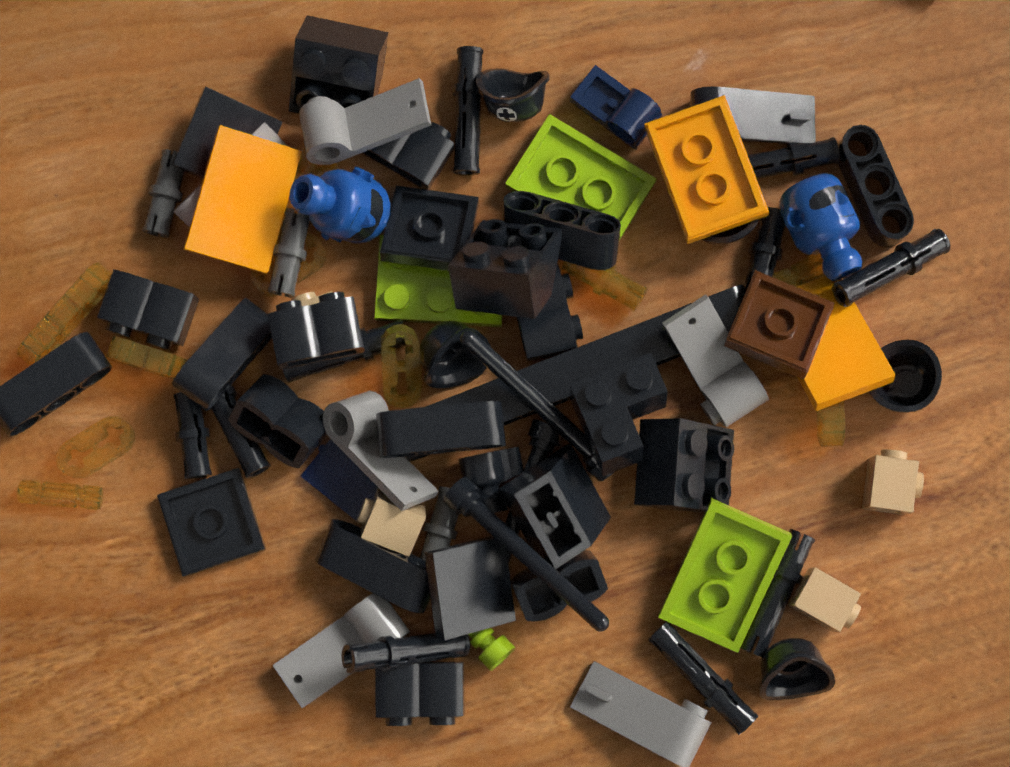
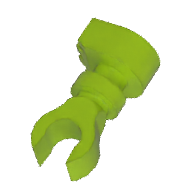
[468,628,515,671]

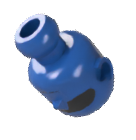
[289,167,391,244]
[779,173,862,281]

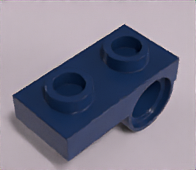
[570,65,662,150]

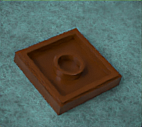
[724,270,835,380]

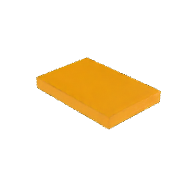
[644,95,769,244]
[183,125,302,274]
[797,276,896,411]

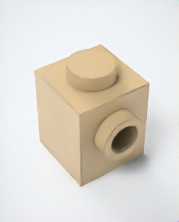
[862,449,924,515]
[356,488,426,557]
[788,567,861,632]

